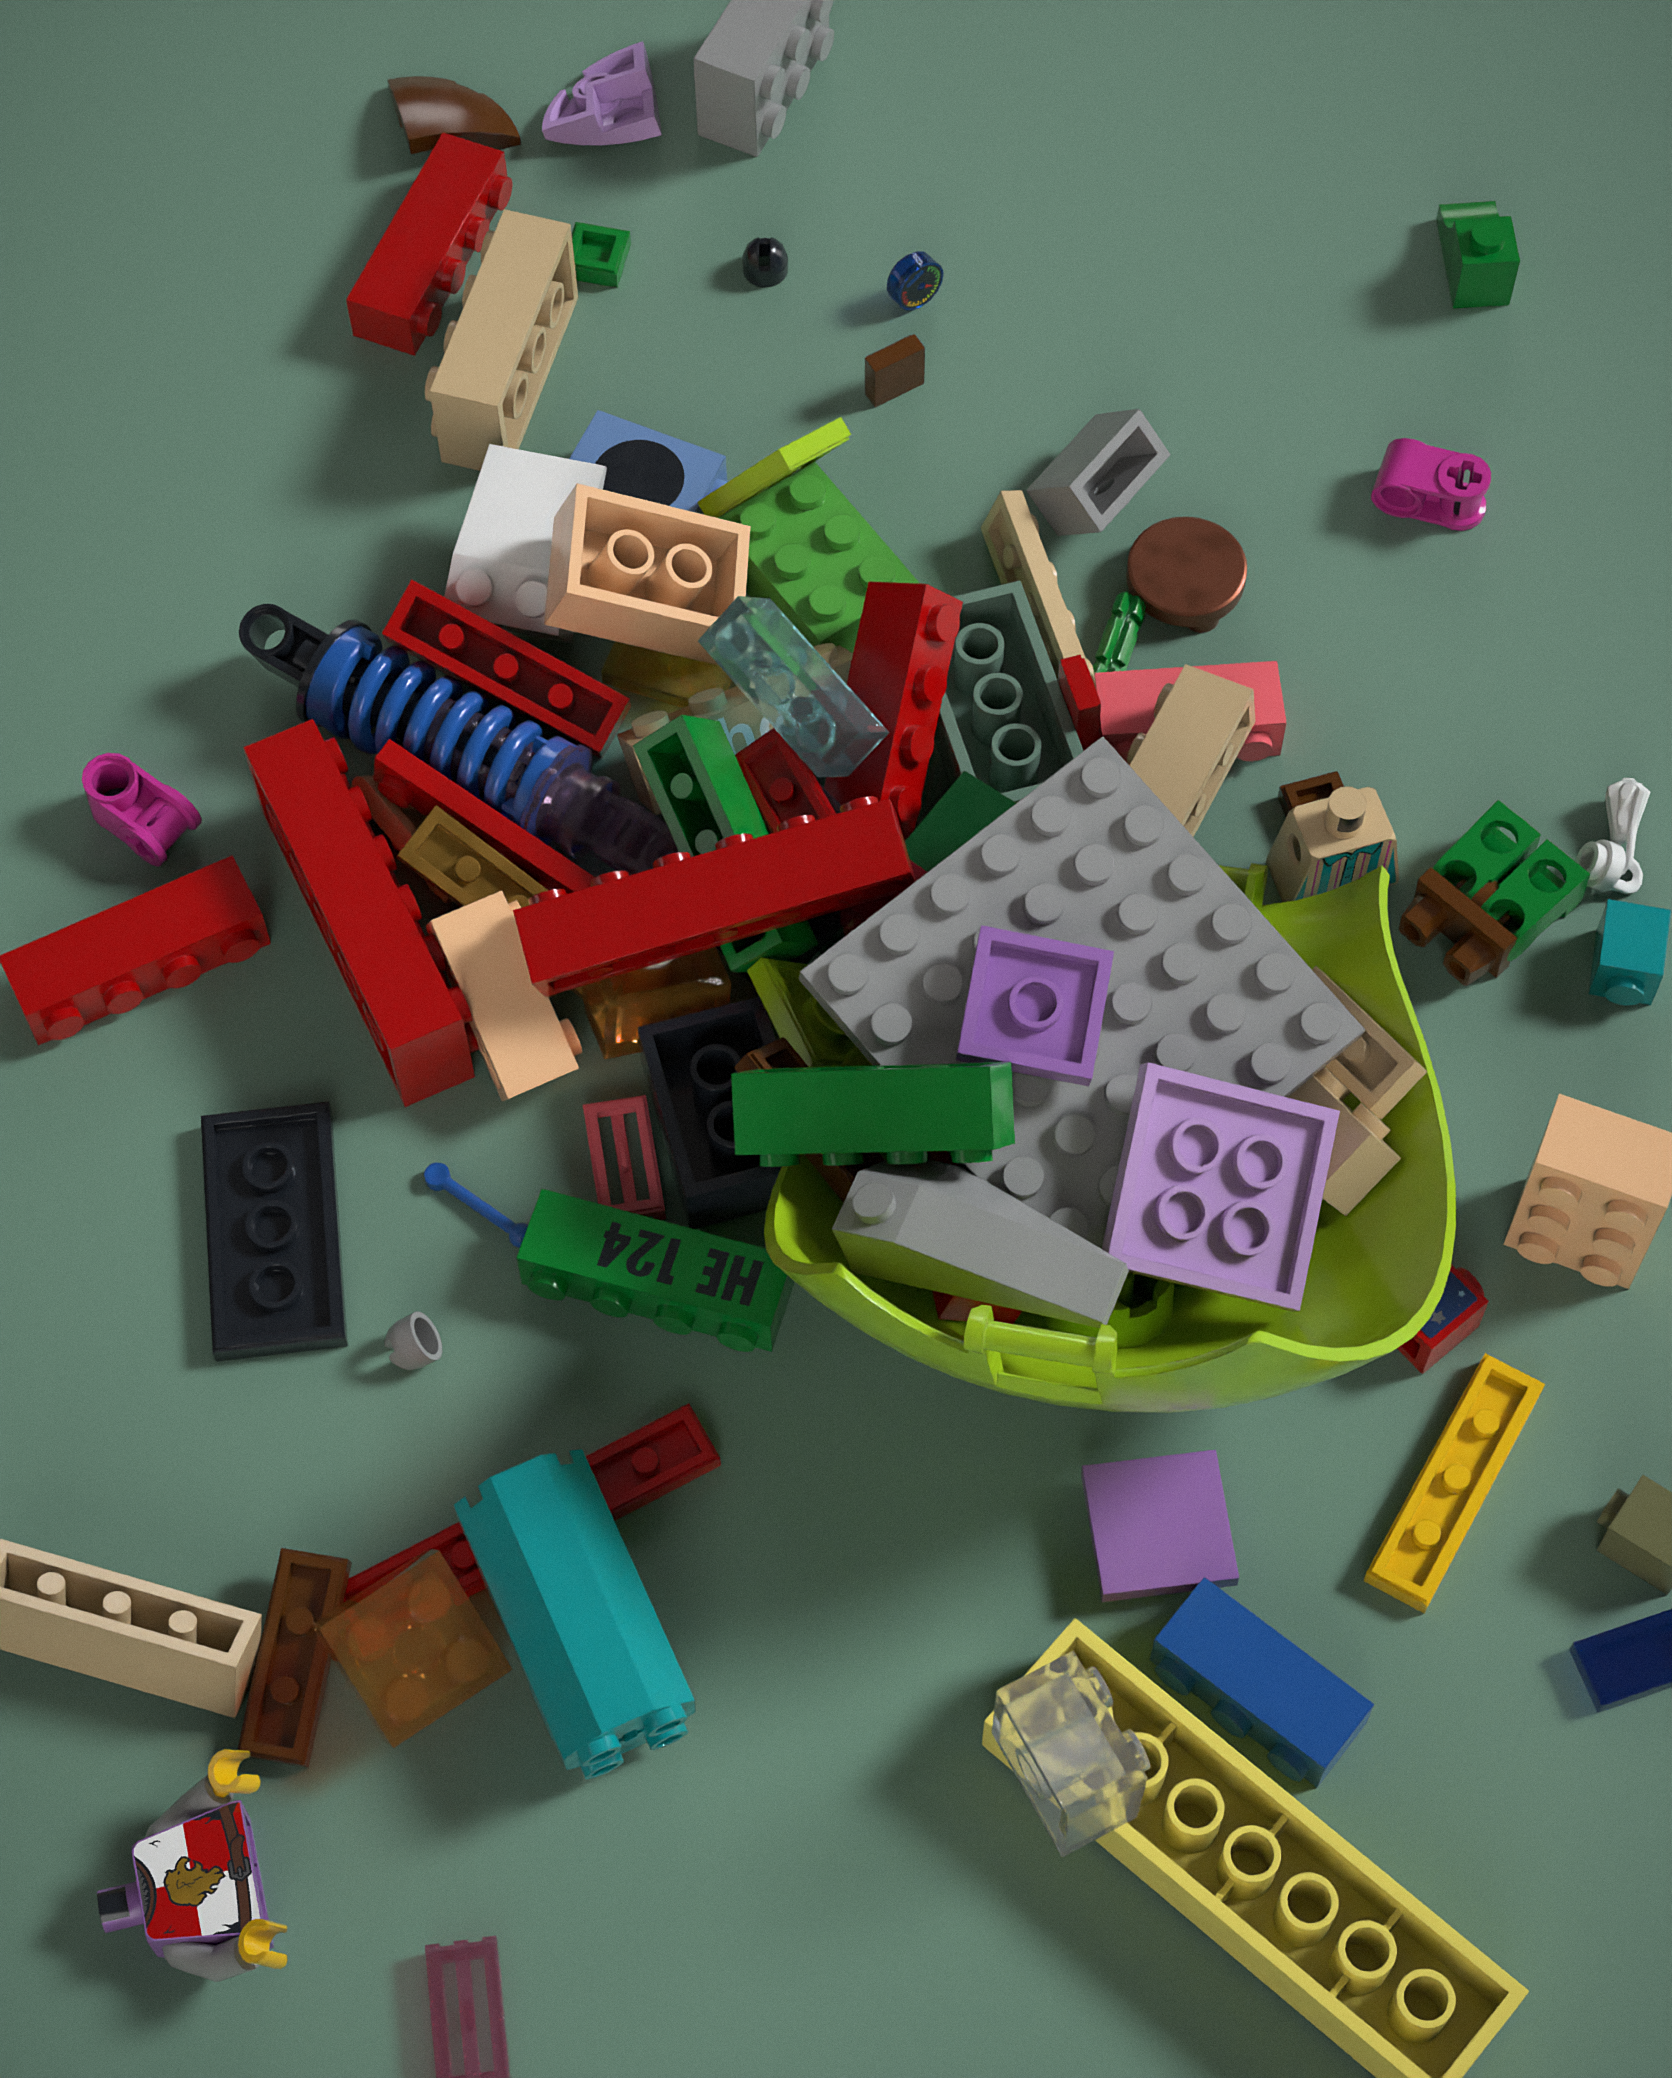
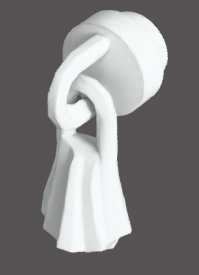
[1575,778,1650,894]

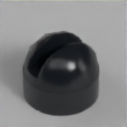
[742,237,788,287]

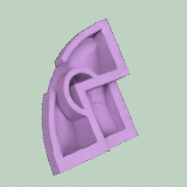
[542,41,662,146]

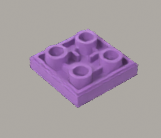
[1081,1449,1239,1602]

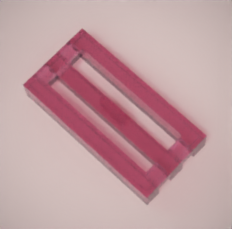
[425,1935,511,2078]

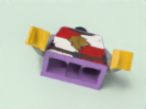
[97,1749,288,1982]

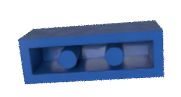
[1150,1577,1374,1788]

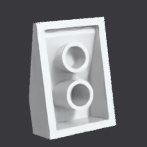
[444,444,607,644]

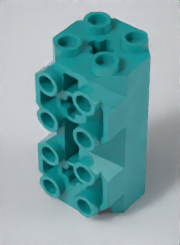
[454,1449,696,1779]

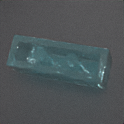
[698,596,890,777]

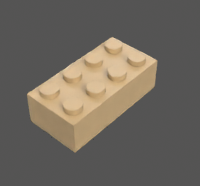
[425,209,578,471]

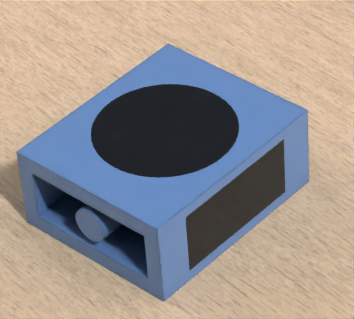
[569,410,728,515]

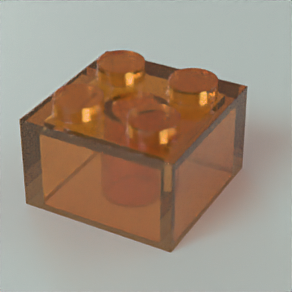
[311,1548,513,1748]

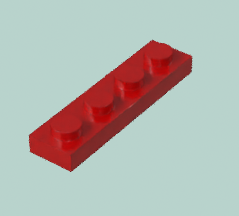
[373,739,595,894]

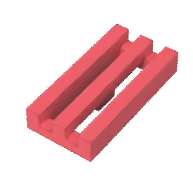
[583,1095,666,1220]

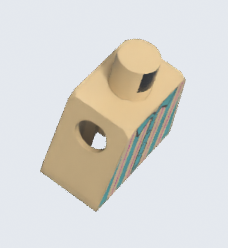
[1266,787,1399,902]

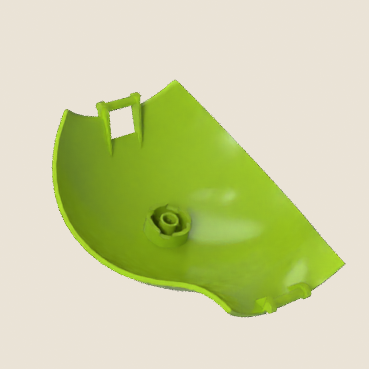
[764,863,1456,1413]

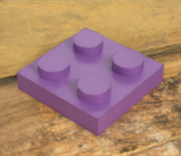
[955,925,1114,1087]

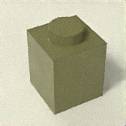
[1596,1475,1672,1595]

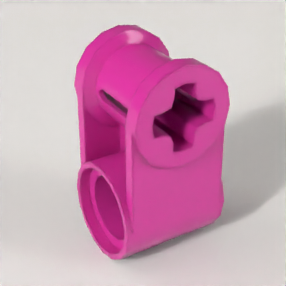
[1371,438,1491,531]
[82,753,202,867]

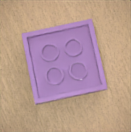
[1102,1062,1340,1311]

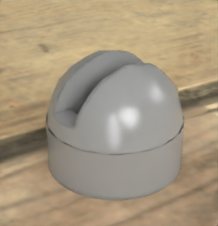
[384,1311,442,1370]

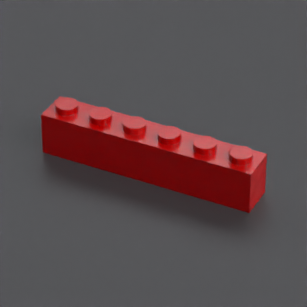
[513,796,916,997]

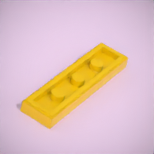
[1363,1353,1545,1614]

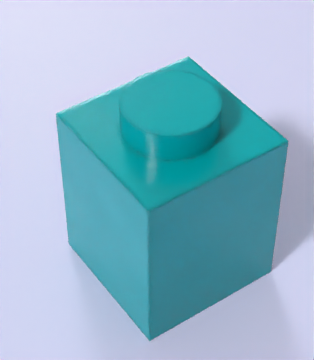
[1588,899,1671,1005]

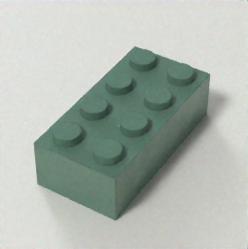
[934,580,1083,803]

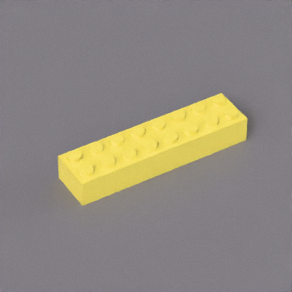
[982,1618,1529,2078]

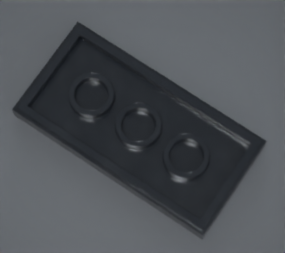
[201,1101,348,1362]

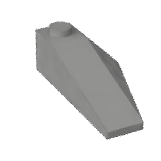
[832,1159,1129,1328]

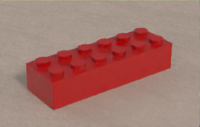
[243,719,479,1107]

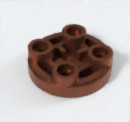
[1126,517,1247,633]

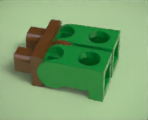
[1399,800,1590,986]

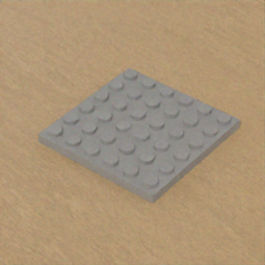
[799,737,1365,1249]

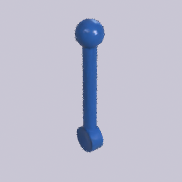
[424,1162,528,1248]

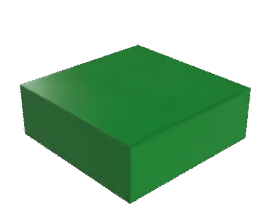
[572,222,631,288]

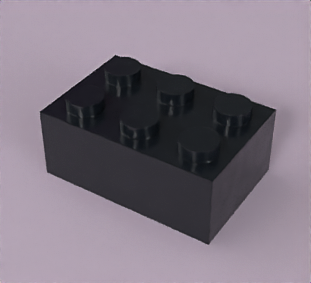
[637,996,782,1229]

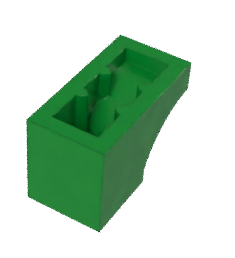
[1436,201,1520,309]

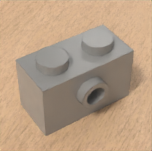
[1026,409,1170,536]

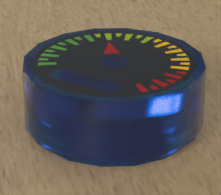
[886,251,944,310]

